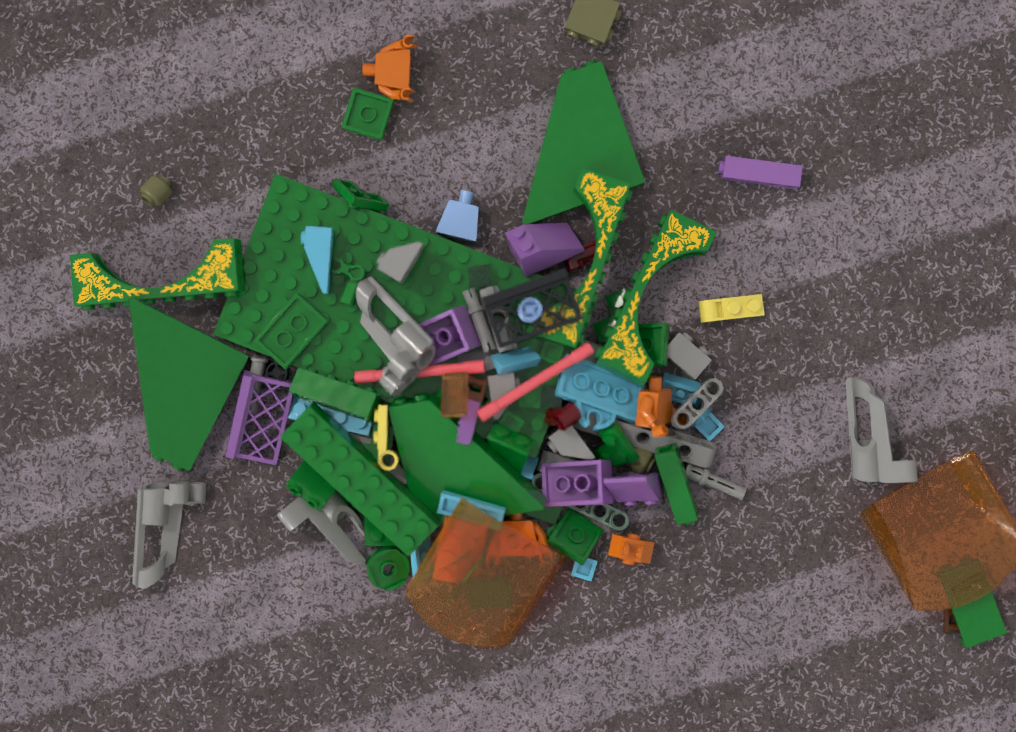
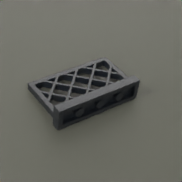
[481,268,582,349]

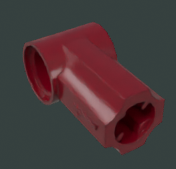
[564,241,595,272]
[544,403,582,431]

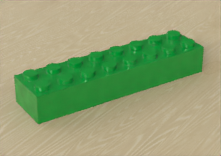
[280,401,441,557]

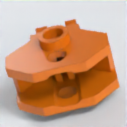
[608,533,654,565]

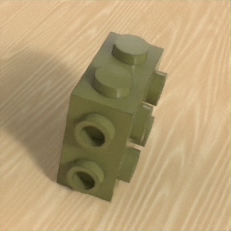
[564,0,622,48]

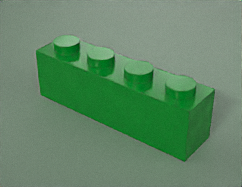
[289,367,382,423]

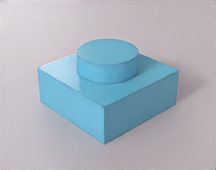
[570,558,598,581]

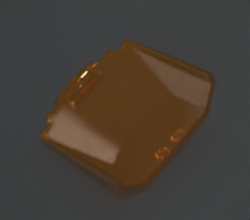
[859,450,1016,611]
[405,498,567,647]

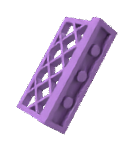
[225,370,292,465]

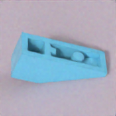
[301,226,334,294]

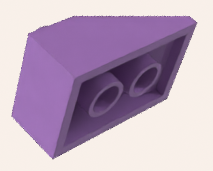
[505,222,584,277]
[418,305,481,366]
[541,460,613,507]
[603,473,664,505]

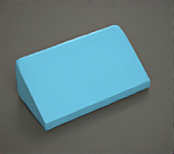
[490,346,541,375]
[662,372,702,408]

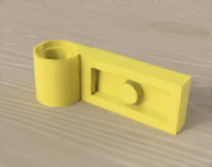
[698,294,764,323]
[374,405,399,470]

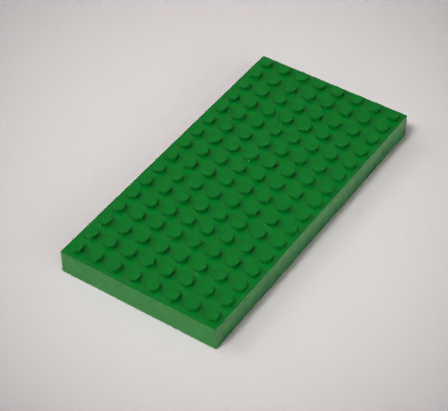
[213,174,598,459]

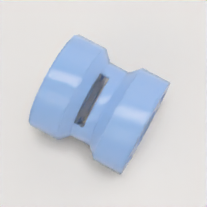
[518,298,542,323]

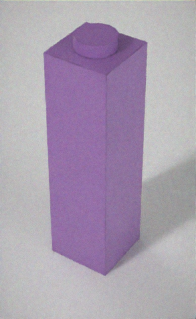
[718,156,803,189]

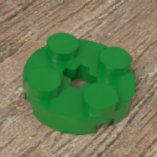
[366,546,410,591]

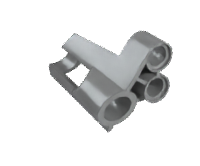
[356,276,436,397]
[845,377,918,483]
[132,481,207,589]
[277,490,383,568]

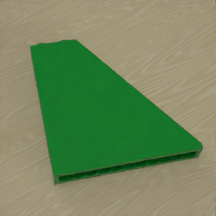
[522,60,645,225]
[128,296,249,472]
[388,393,547,526]

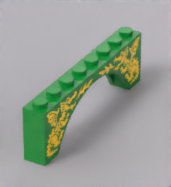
[526,167,633,350]
[594,210,717,387]
[70,238,245,311]

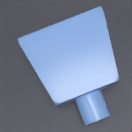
[436,190,479,243]

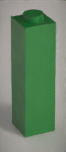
[655,443,699,525]

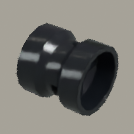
[266,362,289,381]

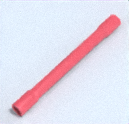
[476,342,594,422]
[354,360,486,384]

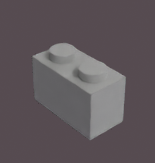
[667,332,712,380]

